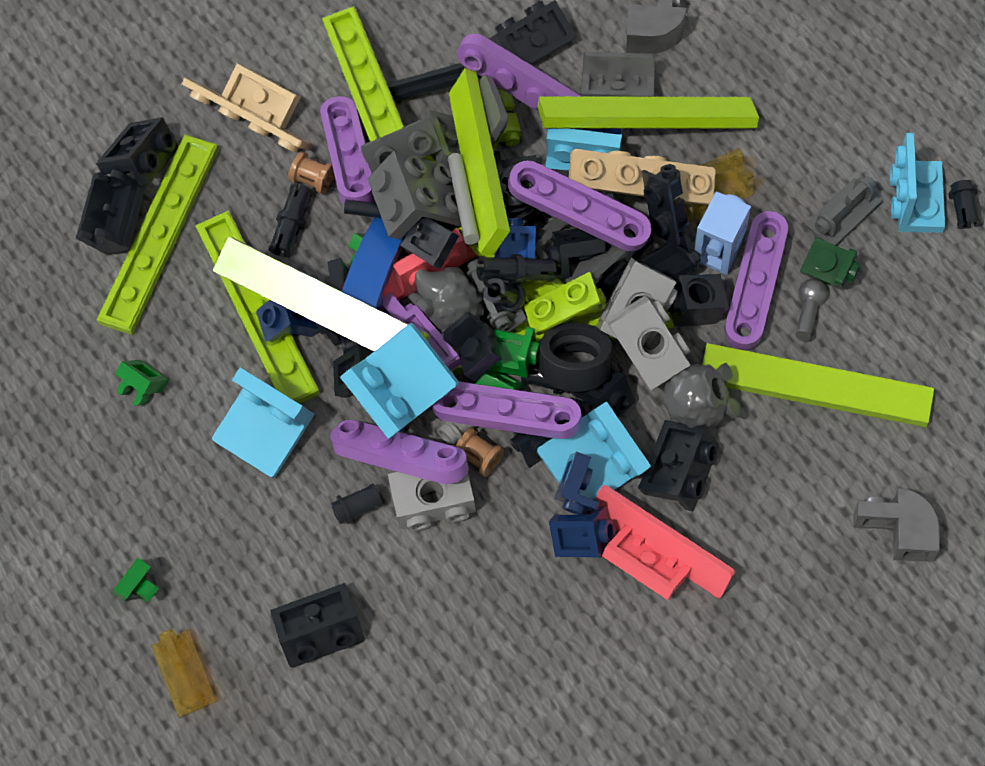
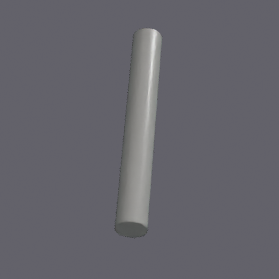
[448,153,480,245]

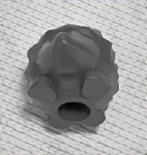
[408,267,484,335]
[662,363,740,428]

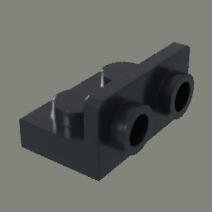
[489,0,576,64]
[96,117,178,187]
[638,420,719,512]
[270,583,365,668]

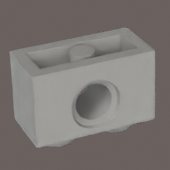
[597,258,677,347]
[606,296,690,390]
[388,472,476,531]

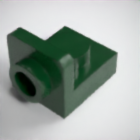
[800,237,861,290]

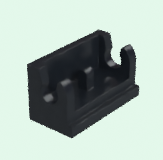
[75,170,146,255]

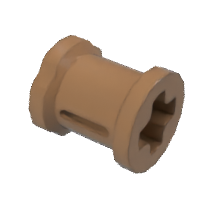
[288,152,335,195]
[455,427,505,477]

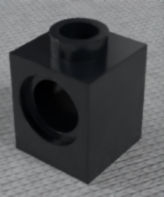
[667,274,729,327]

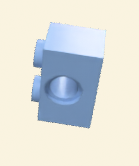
[695,191,751,275]

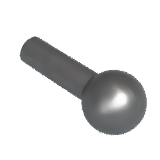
[795,279,829,341]

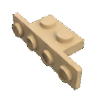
[182,64,314,153]
[569,149,715,205]

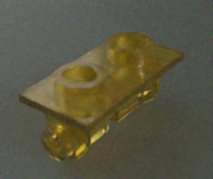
[151,629,216,718]

